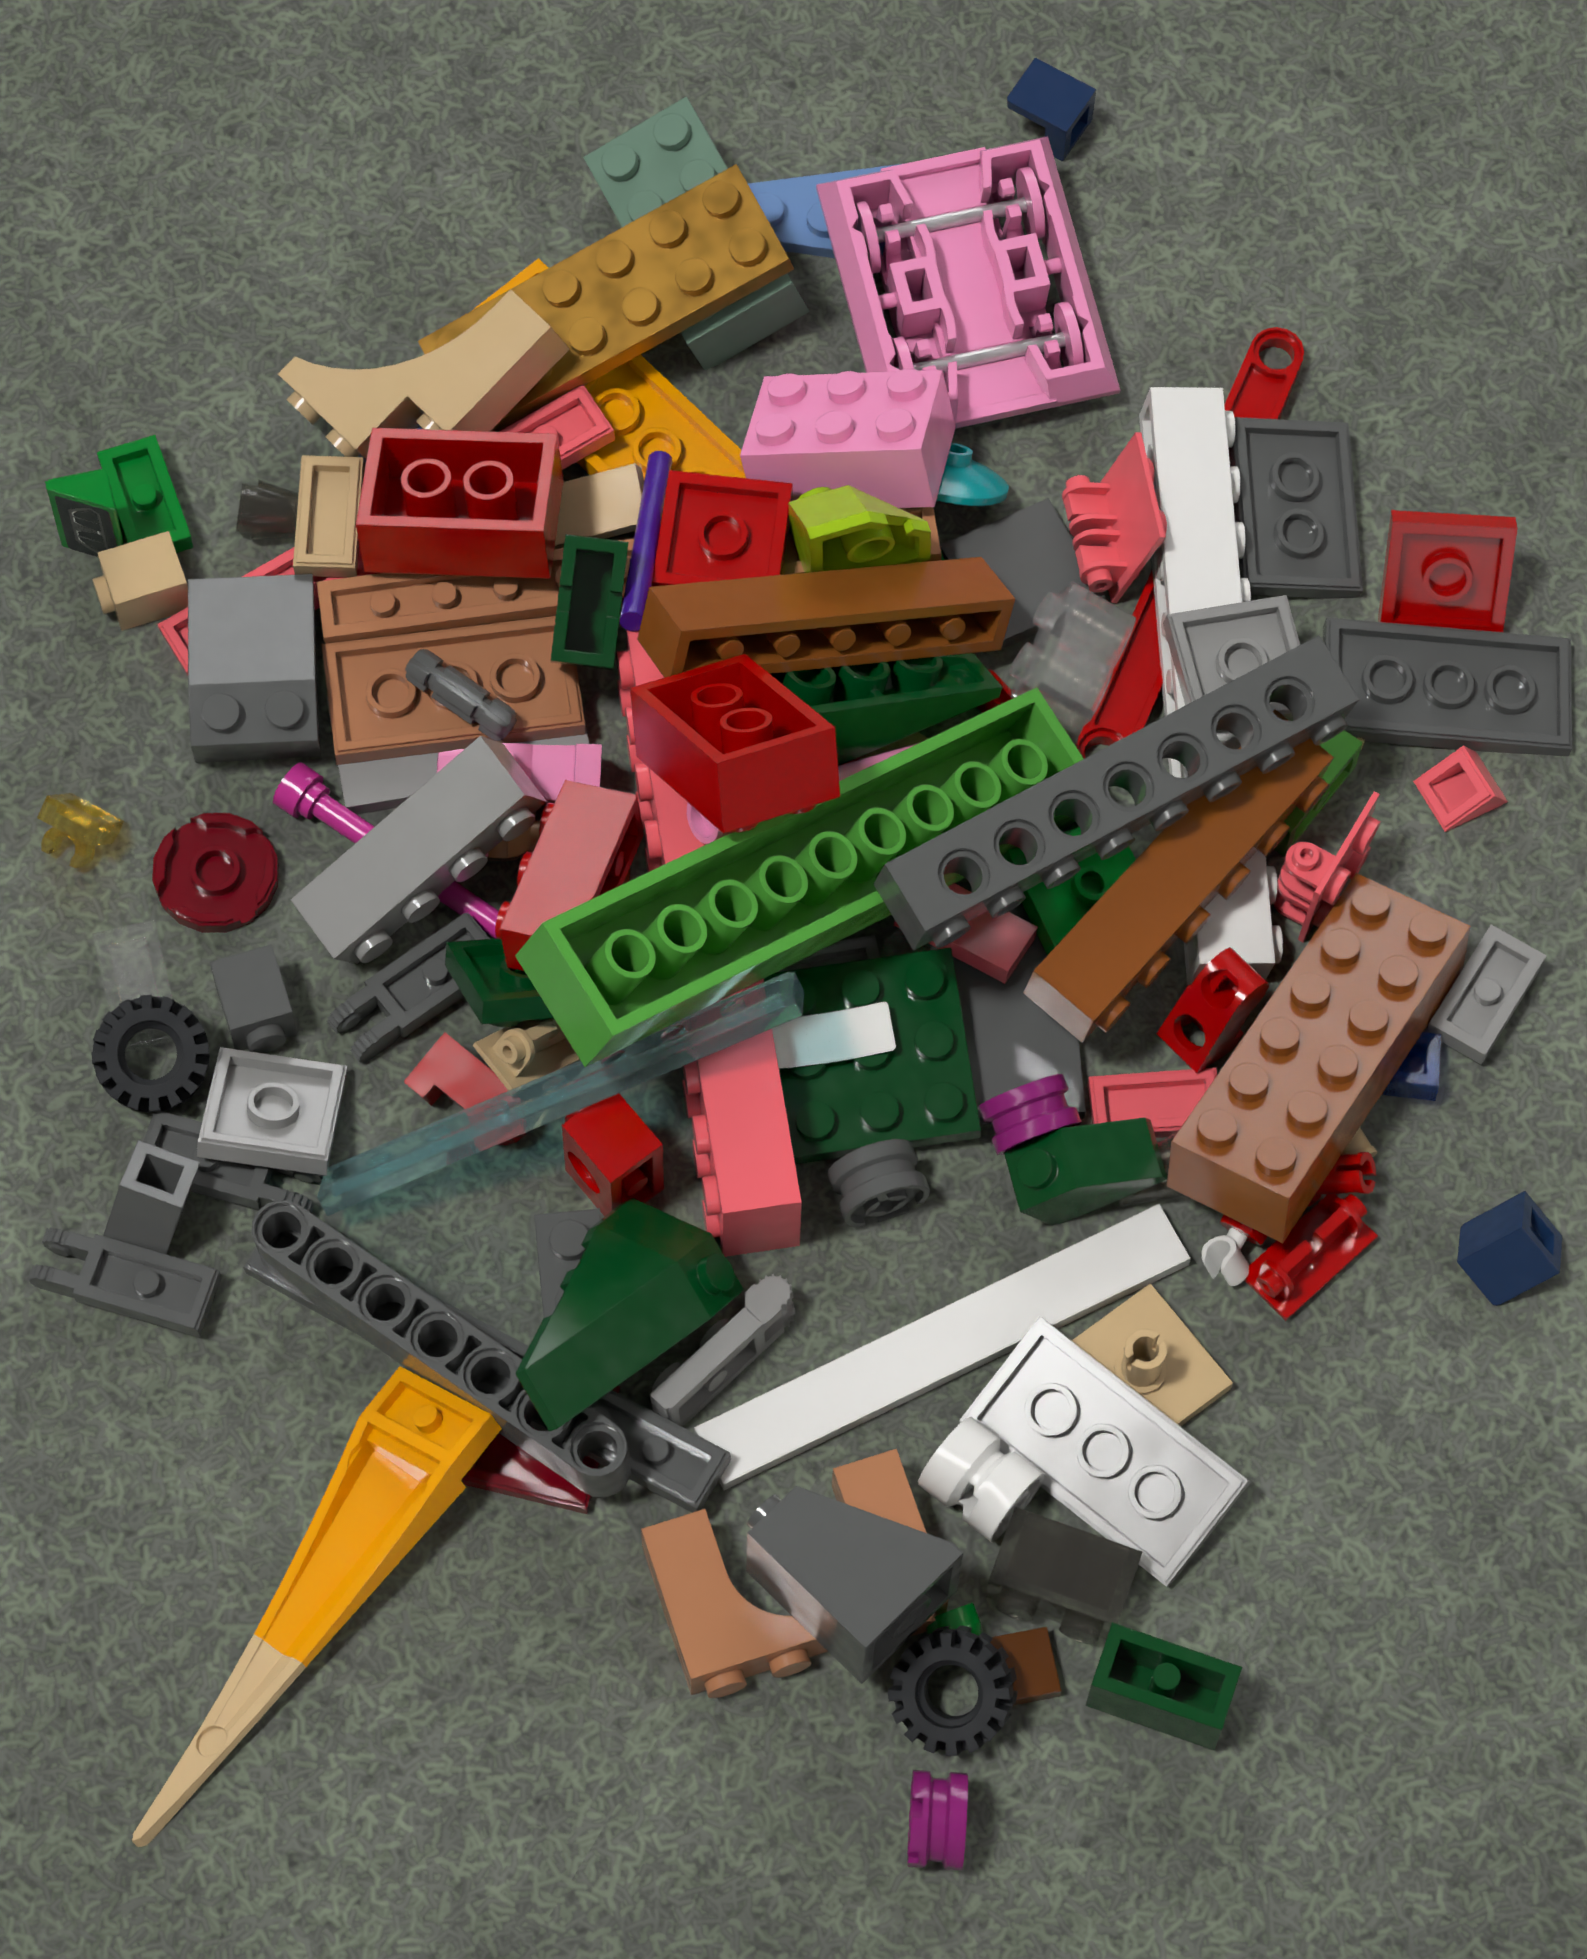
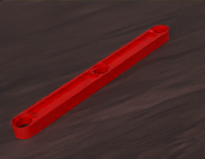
[1076,327,1304,759]

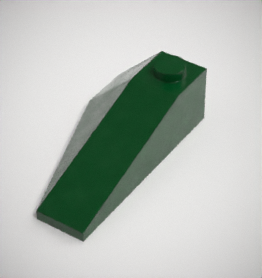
[771,653,1002,766]
[515,1198,744,1432]

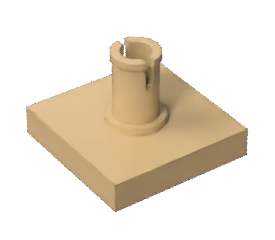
[1072,1283,1233,1426]

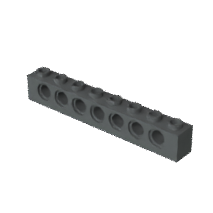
[874,635,1360,951]

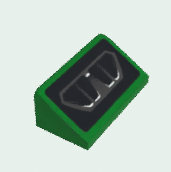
[45,469,124,557]

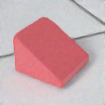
[1413,745,1508,832]

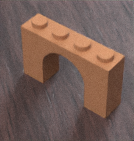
[641,1449,949,1698]

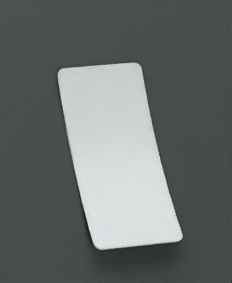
[770,1002,896,1068]

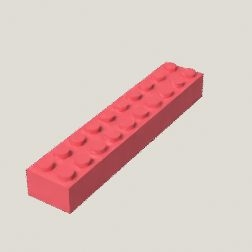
[616,630,802,1257]

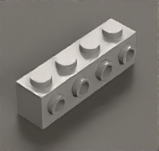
[291,736,547,964]

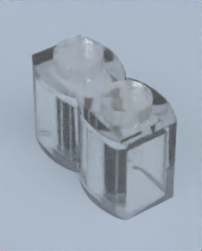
[1009,581,1136,733]

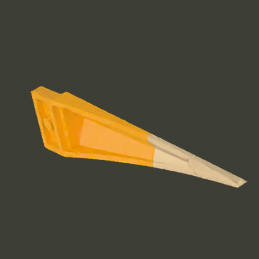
[132,1366,502,1847]

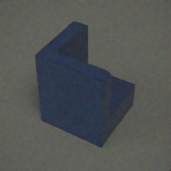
[1007,58,1096,161]
[1457,1191,1562,1306]

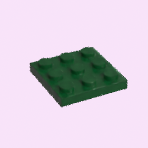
[764,947,981,1164]

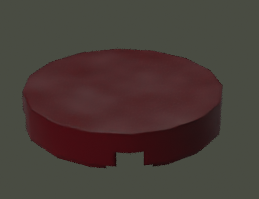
[152,813,279,933]

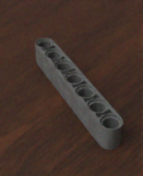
[251,1200,631,1497]

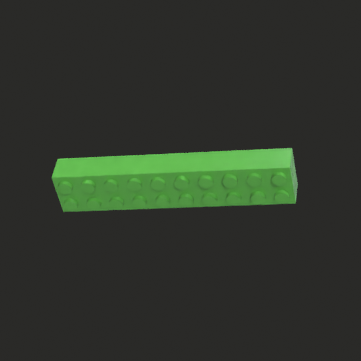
[515,687,1084,1067]

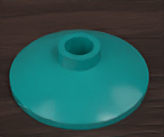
[937,443,1009,506]

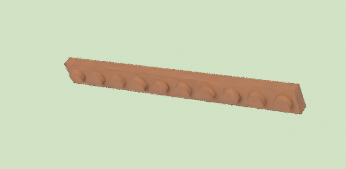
[317,507,941,644]

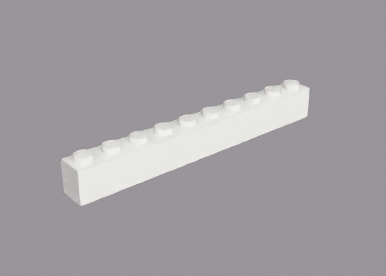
[1139,387,1283,986]

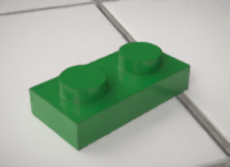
[97,435,193,553]

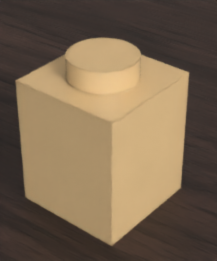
[92,531,188,631]

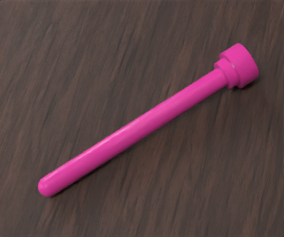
[273,762,499,938]

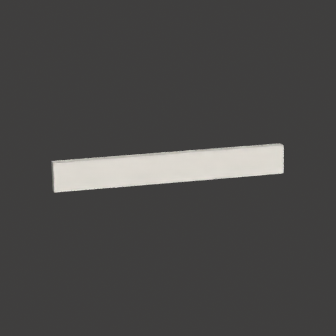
[694,1204,1190,1490]

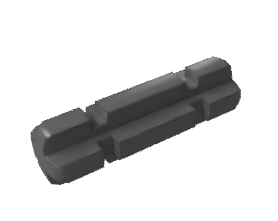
[405,649,517,741]

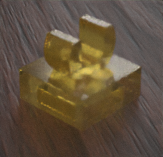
[37,793,124,869]

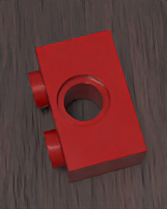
[562,1087,664,1217]

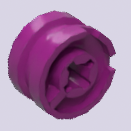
[978,1074,1081,1155]
[907,1770,968,1870]

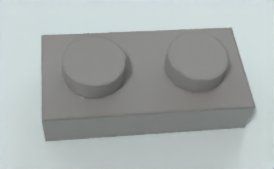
[1426,925,1547,1065]

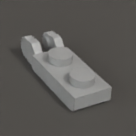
[649,1274,795,1427]

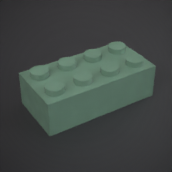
[583,96,810,370]

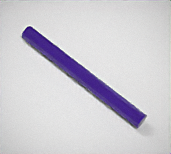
[620,451,672,631]

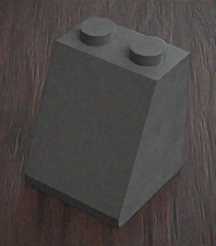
[746,1486,963,1684]

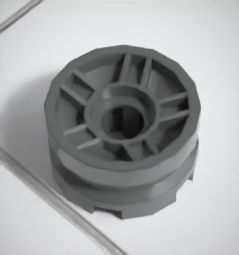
[828,1139,930,1227]

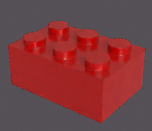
[356,428,564,579]
[630,654,840,834]

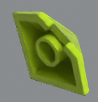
[788,485,931,573]

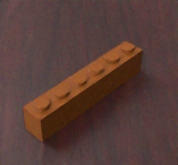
[637,557,1015,678]
[1023,709,1334,1043]

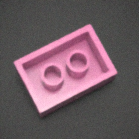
[740,369,956,508]

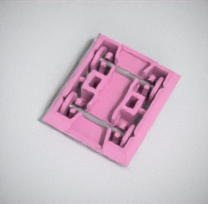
[816,136,1120,429]

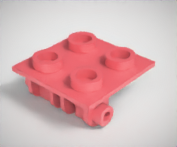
[1062,432,1167,603]
[1273,791,1381,942]

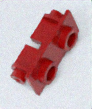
[1244,1194,1378,1321]

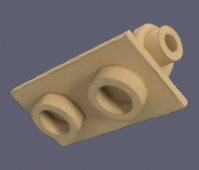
[473,1018,580,1095]

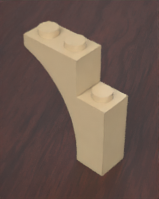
[278,289,569,460]

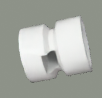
[918,1416,1045,1542]

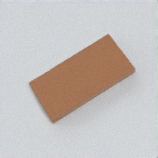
[322,616,585,765]

